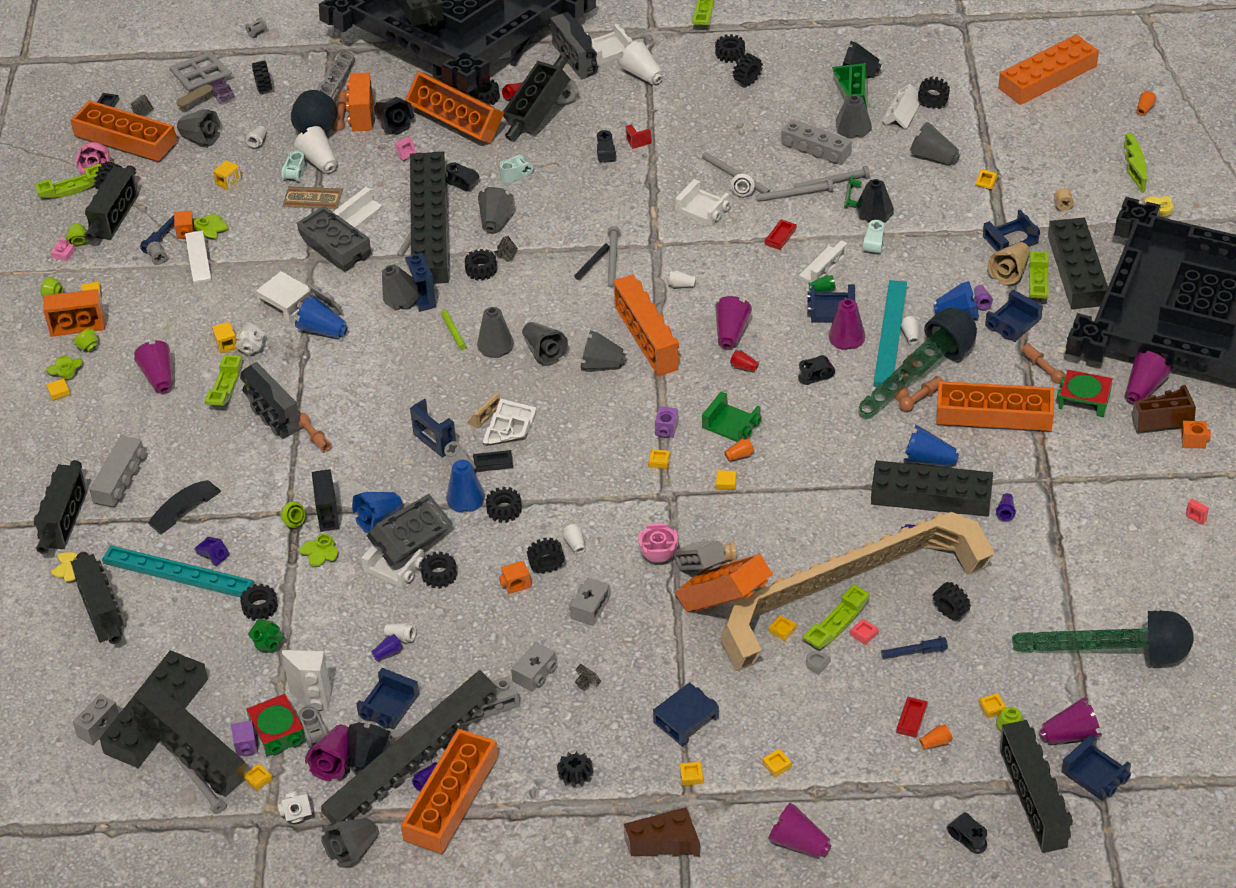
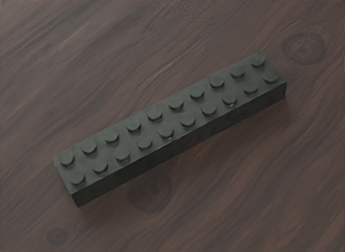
[410,151,449,284]

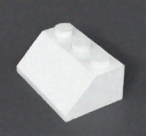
[282,650,331,711]

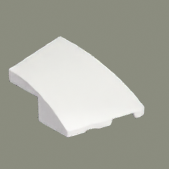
[483,399,537,445]

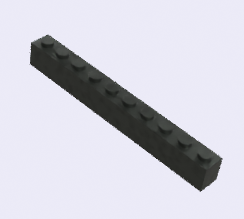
[321,670,497,823]

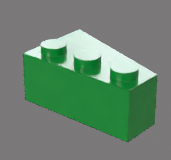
[832,63,868,111]

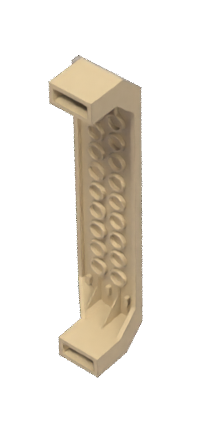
[720,512,995,671]

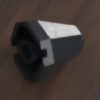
[842,41,882,76]
[374,97,414,134]
[856,179,894,223]
[347,722,393,775]

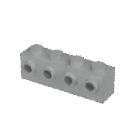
[781,119,852,165]
[89,435,145,507]
[674,541,726,571]
[431,676,520,726]

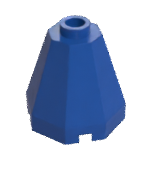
[933,281,979,318]
[352,491,402,533]

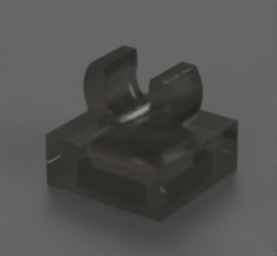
[130,94,154,116]
[494,236,518,262]
[575,663,601,691]

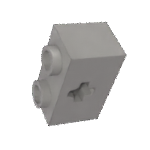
[569,577,610,626]
[511,642,557,692]
[72,694,119,746]

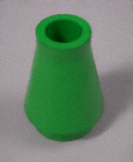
[808,274,836,292]

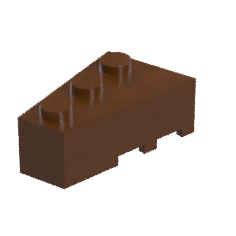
[1133,385,1196,431]
[624,807,700,857]

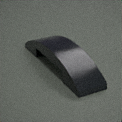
[148,480,221,534]

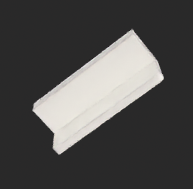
[882,84,921,129]
[334,187,382,229]
[799,240,847,283]

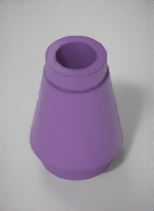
[974,285,993,310]

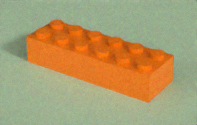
[998,34,1099,105]
[405,71,505,143]
[70,100,177,161]
[613,274,680,376]
[936,381,1054,431]
[674,553,773,612]
[401,728,498,854]

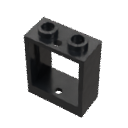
[311,469,340,532]

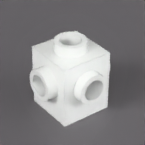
[235,323,265,356]
[278,790,312,823]

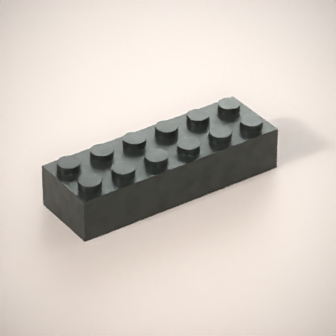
[1048,217,1108,310]
[871,460,993,517]
[99,650,208,769]
[134,681,245,797]
[1000,720,1073,853]

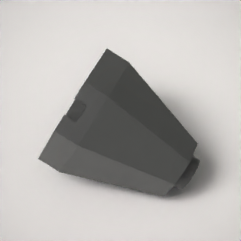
[836,95,872,139]
[177,109,221,145]
[478,187,515,232]
[382,264,420,310]
[580,330,626,368]
[321,818,377,867]

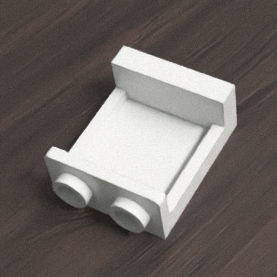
[586,24,633,66]
[675,179,731,226]
[256,271,313,322]
[361,545,424,588]

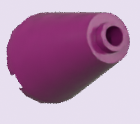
[715,296,752,349]
[829,299,866,350]
[134,340,172,393]
[1125,351,1171,404]
[1039,697,1102,744]
[305,724,349,781]
[768,803,832,858]

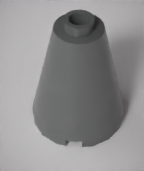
[910,122,961,165]
[477,307,514,358]
[522,322,568,365]

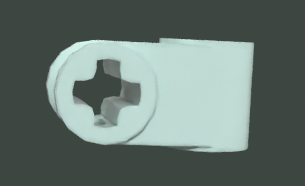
[281,150,306,182]
[499,154,533,183]
[863,220,884,253]

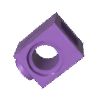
[655,406,678,438]
[231,720,258,756]

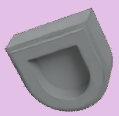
[806,651,831,675]

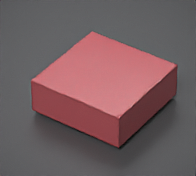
[1186,499,1209,525]
[850,619,879,645]

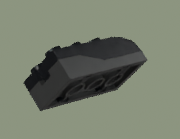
[550,12,598,80]
[297,206,372,271]
[240,362,302,439]
[367,494,453,567]

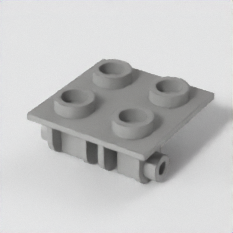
[305,282,345,316]

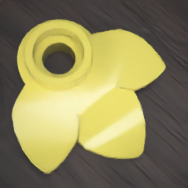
[1144,196,1174,216]
[51,552,77,582]

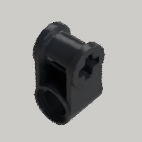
[597,130,616,162]
[446,162,480,191]
[798,355,835,385]
[947,812,987,854]

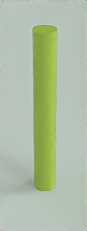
[441,310,466,350]

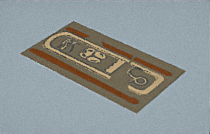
[282,186,343,209]

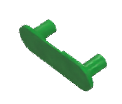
[844,175,862,208]

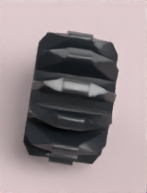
[557,751,594,788]

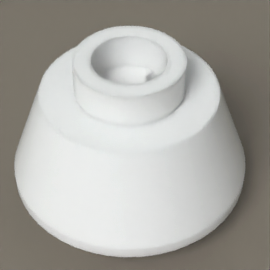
[731,174,755,197]

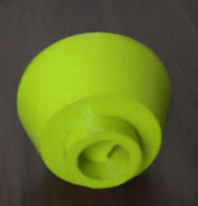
[65,223,88,246]
[40,277,64,297]
[74,328,98,352]
[280,501,306,528]
[996,707,1025,731]

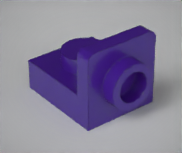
[194,537,230,566]

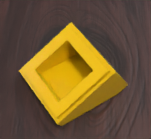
[975,169,998,190]

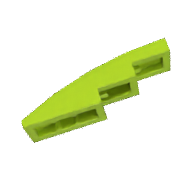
[1124,132,1147,193]

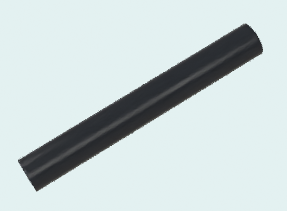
[510,35,534,67]
[574,243,610,280]

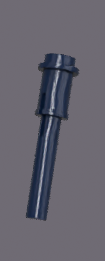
[140,215,174,253]
[881,636,948,659]

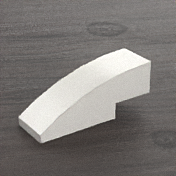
[185,231,211,284]

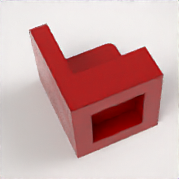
[625,124,651,149]

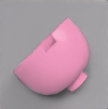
[75,142,110,174]
[638,523,678,563]

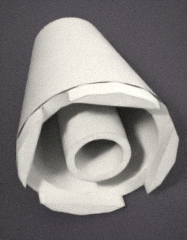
[618,40,663,84]
[294,126,337,173]

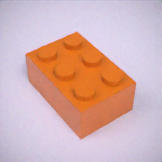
[346,72,373,132]
[43,289,105,337]

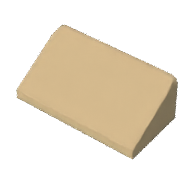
[468,392,500,429]

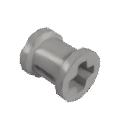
[245,17,267,37]
[147,242,167,265]

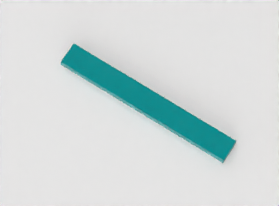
[873,280,907,388]
[102,545,254,598]

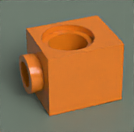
[174,210,195,239]
[1181,421,1211,449]
[499,560,531,594]

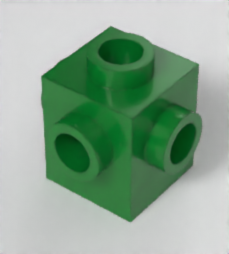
[248,618,284,652]

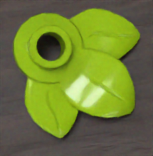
[193,214,229,239]
[46,356,82,379]
[299,534,338,567]

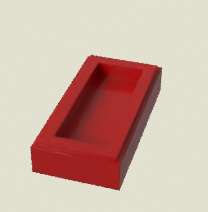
[765,219,797,250]
[896,697,928,738]

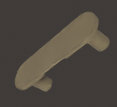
[176,85,213,112]

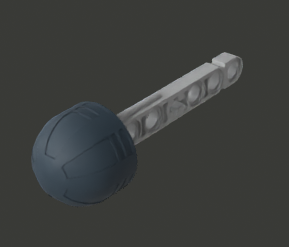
[291,51,354,134]

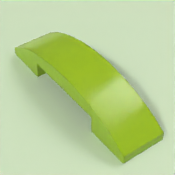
[692,0,714,25]
[34,163,101,198]
[1029,251,1049,299]
[204,354,242,406]
[803,584,870,649]

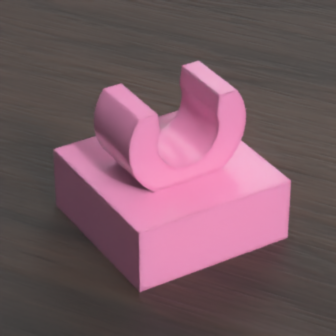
[395,137,417,160]
[50,238,75,261]

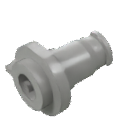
[556,80,580,104]

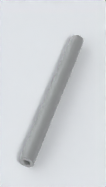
[702,152,770,193]

